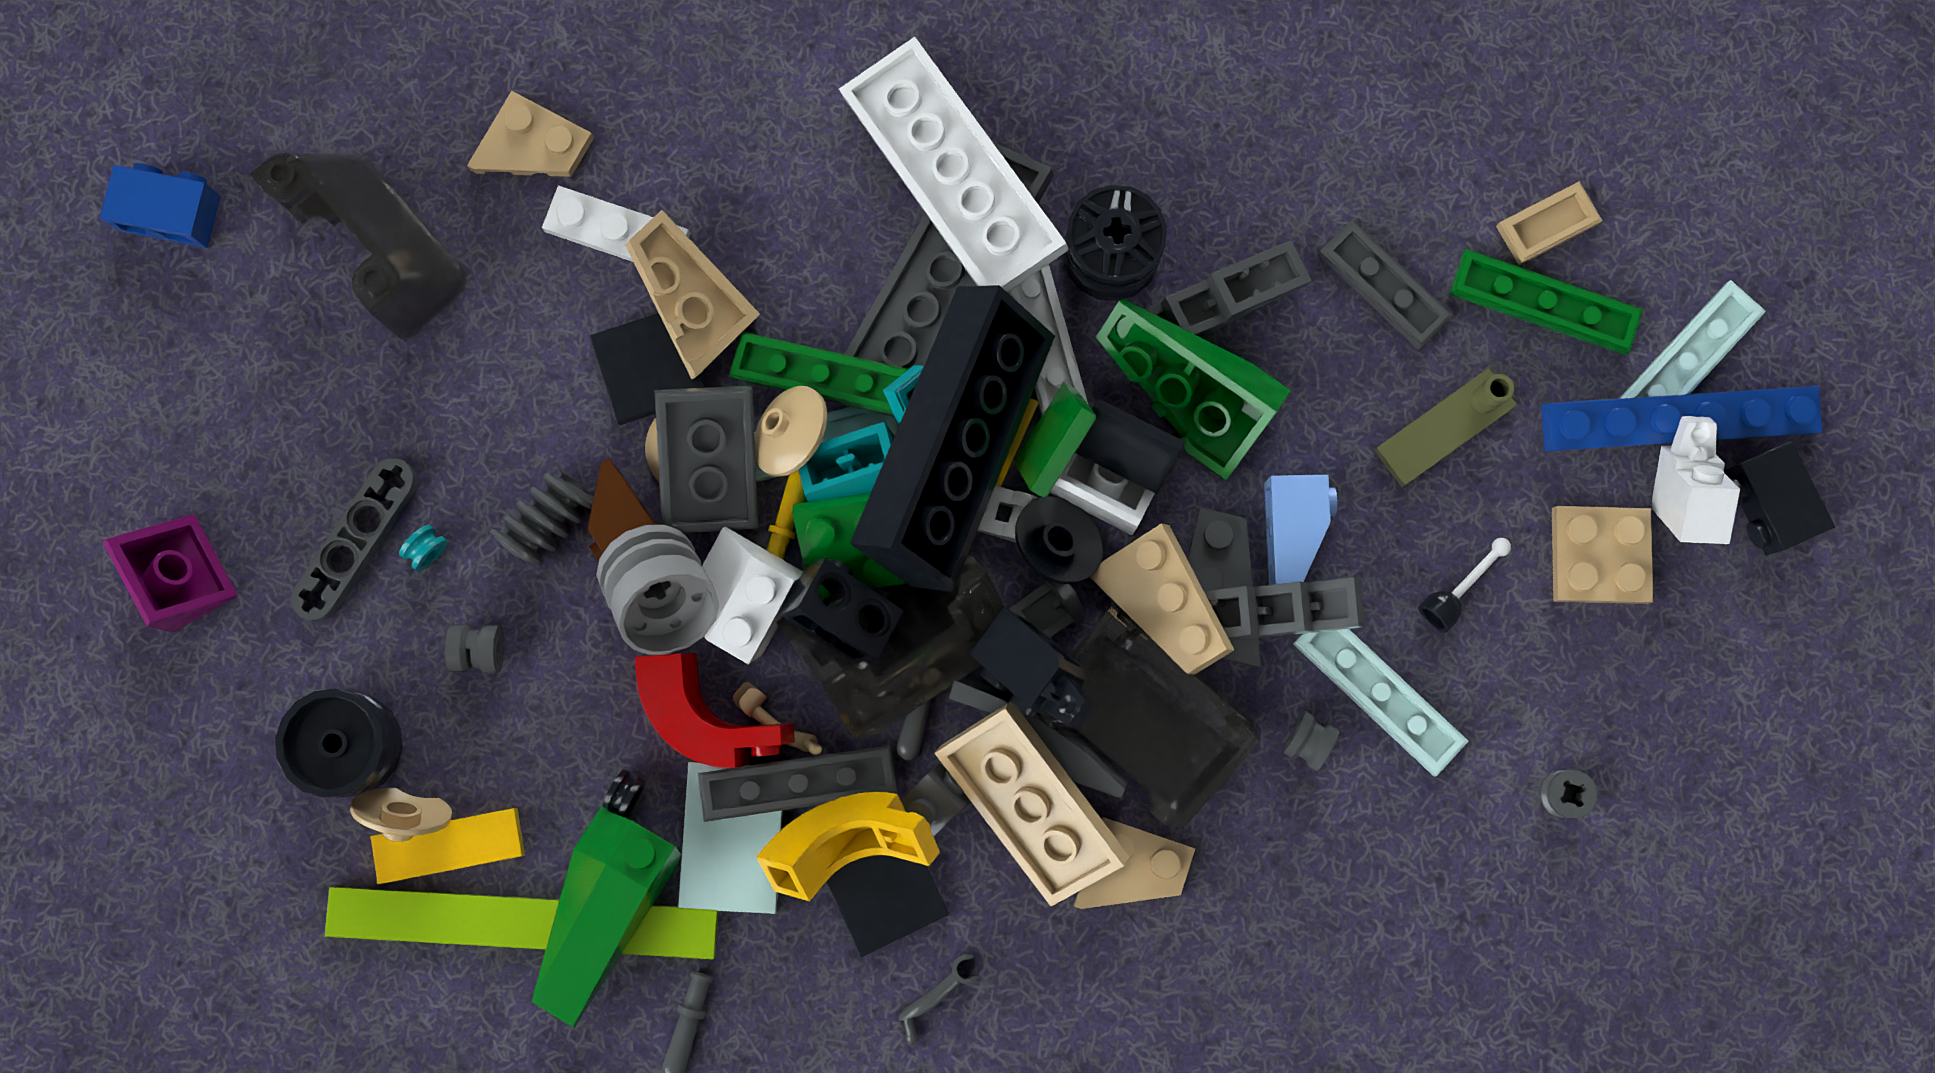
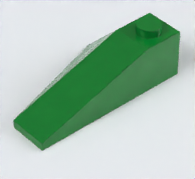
[1096,298,1291,480]
[531,807,682,1028]

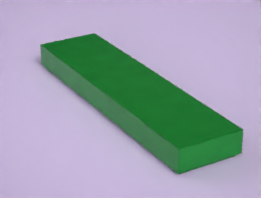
[1449,249,1643,355]
[729,332,909,417]

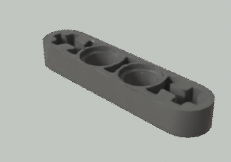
[291,458,419,622]

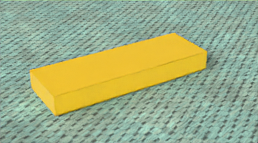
[370,808,525,884]

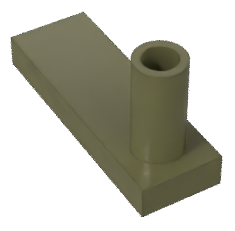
[1374,368,1517,488]

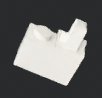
[1652,416,1740,544]

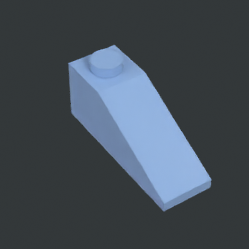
[1264,475,1337,585]

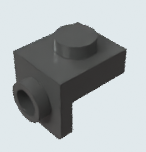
[901,762,970,837]

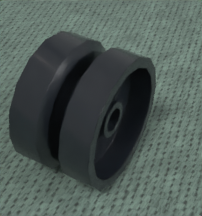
[275,689,403,798]

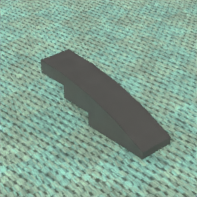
[1145,240,1312,337]
[1204,577,1366,640]
[949,675,1128,798]

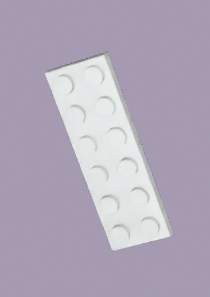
[839,37,1069,292]

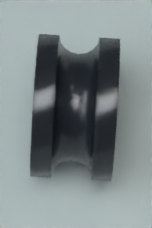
[602,769,646,818]

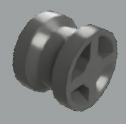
[1282,711,1339,771]
[1539,770,1598,818]

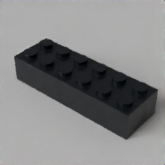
[849,285,1055,592]

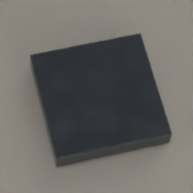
[589,313,706,425]
[826,855,949,957]

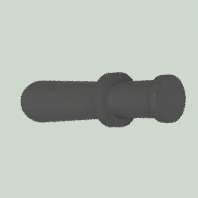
[897,654,945,760]
[662,971,714,1073]

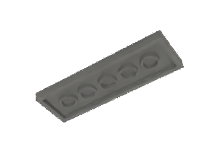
[844,142,1054,369]

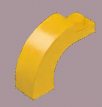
[756,792,940,902]

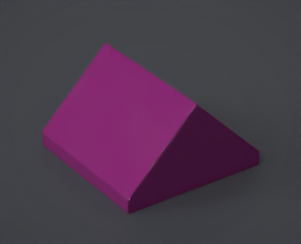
[103,515,237,632]

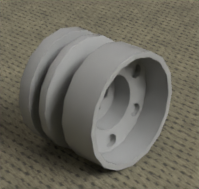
[596,525,719,655]

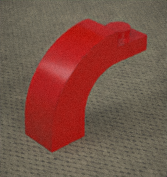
[635,653,795,768]

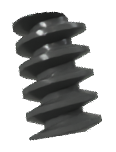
[489,462,593,566]

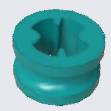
[399,524,448,572]

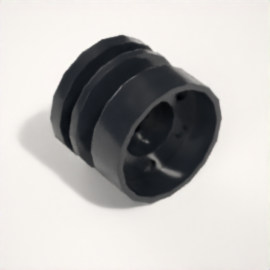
[1063,184,1167,301]

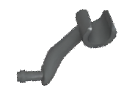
[899,953,979,1044]

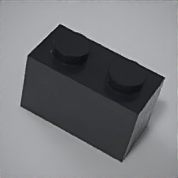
[1724,441,1835,556]

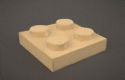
[1552,506,1653,604]

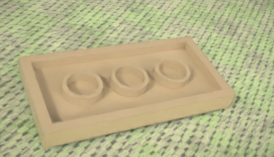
[935,702,1130,906]

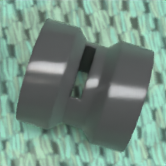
[445,624,504,673]

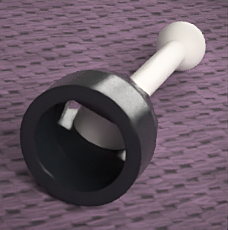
[1418,538,1511,633]

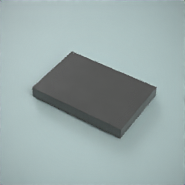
[654,386,758,533]

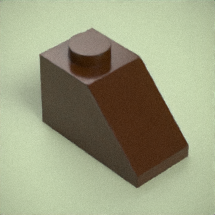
[587,458,657,561]

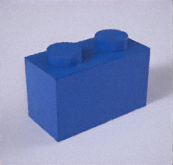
[99,163,221,248]

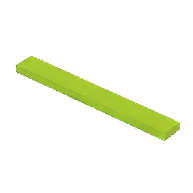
[324,886,719,959]

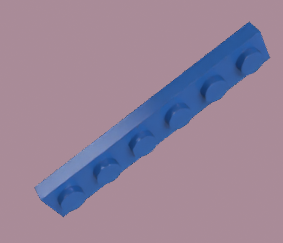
[1541,386,1822,452]

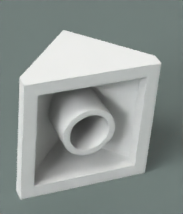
[1050,453,1154,535]

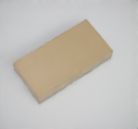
[1496,181,1603,265]

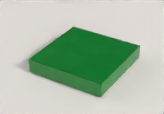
[1014,382,1096,498]

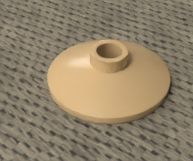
[754,386,827,477]
[350,788,452,841]

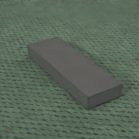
[1318,220,1453,350]

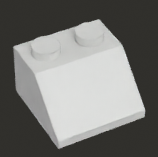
[702,527,803,665]

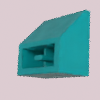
[799,421,895,502]

